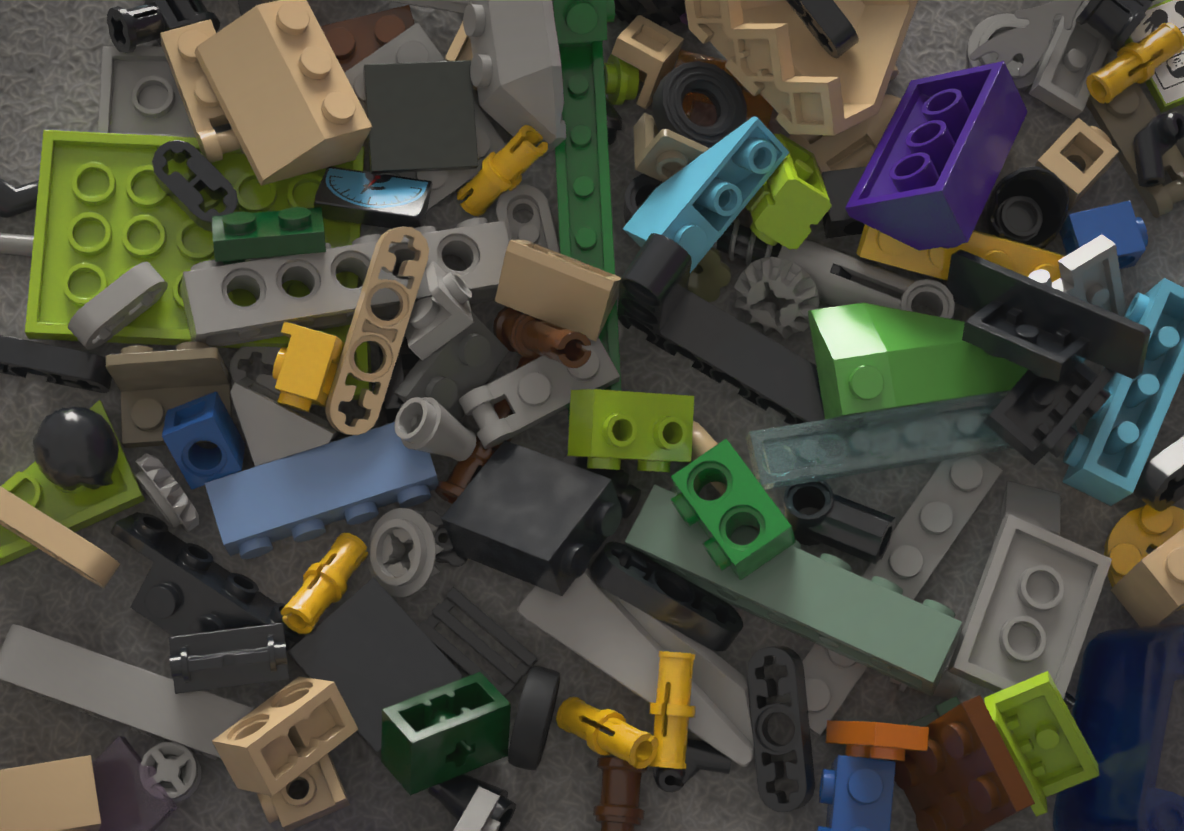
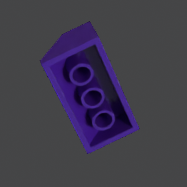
[845,61,1028,251]

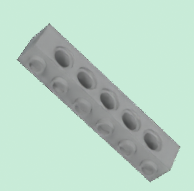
[181,218,509,347]

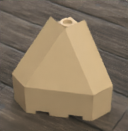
[685,0,918,136]

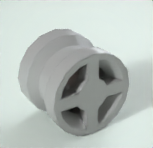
[140,742,202,802]

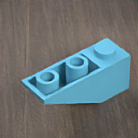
[622,116,790,273]

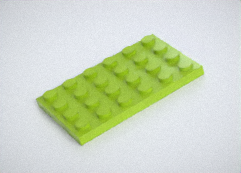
[25,130,365,349]

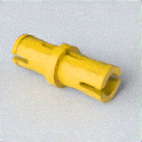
[1086,22,1184,104]
[457,125,548,217]
[281,533,368,634]
[649,651,696,769]
[556,696,658,769]

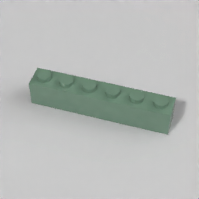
[625,484,962,696]

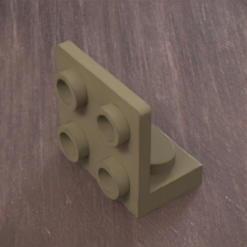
[105,342,233,448]

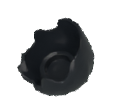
[987,166,1069,249]
[33,407,119,491]

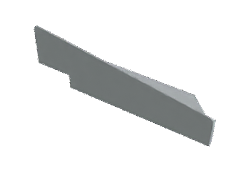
[517,568,755,767]

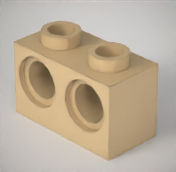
[212,676,359,796]

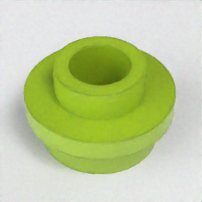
[604,54,639,105]

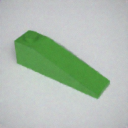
[808,303,1028,420]

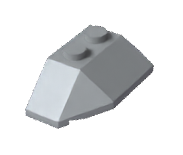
[463,0,566,157]

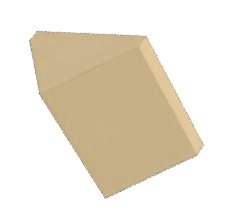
[495,240,622,341]

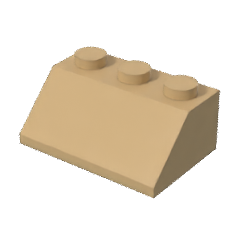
[194,0,372,186]

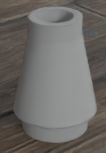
[394,397,476,461]

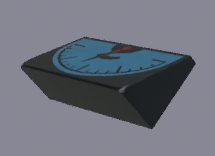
[313,167,432,229]

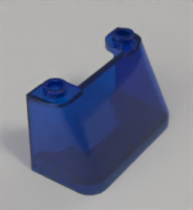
[1053,622,1184,831]

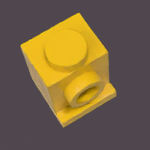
[272,321,345,412]

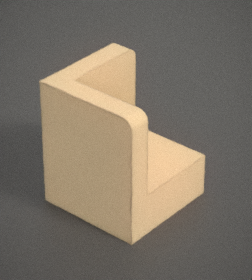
[611,15,684,109]

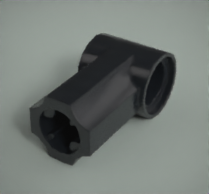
[784,476,895,565]

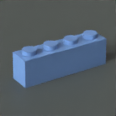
[205,422,439,559]

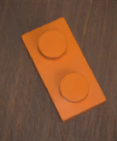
[825,720,929,761]

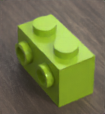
[567,389,694,472]

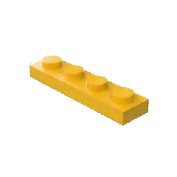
[856,224,1067,282]

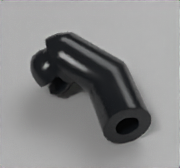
[1133,111,1184,187]

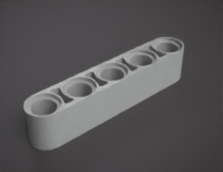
[0,624,254,760]

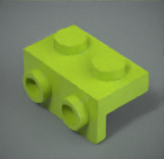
[984,671,1100,817]

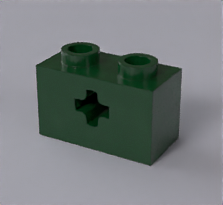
[381,672,511,796]

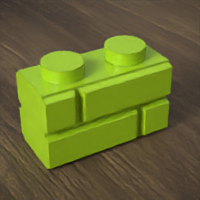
[745,133,832,250]

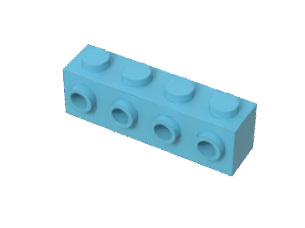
[1062,278,1184,506]

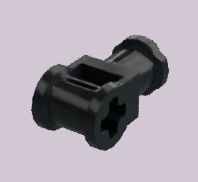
[107,0,220,54]
[1075,0,1154,52]

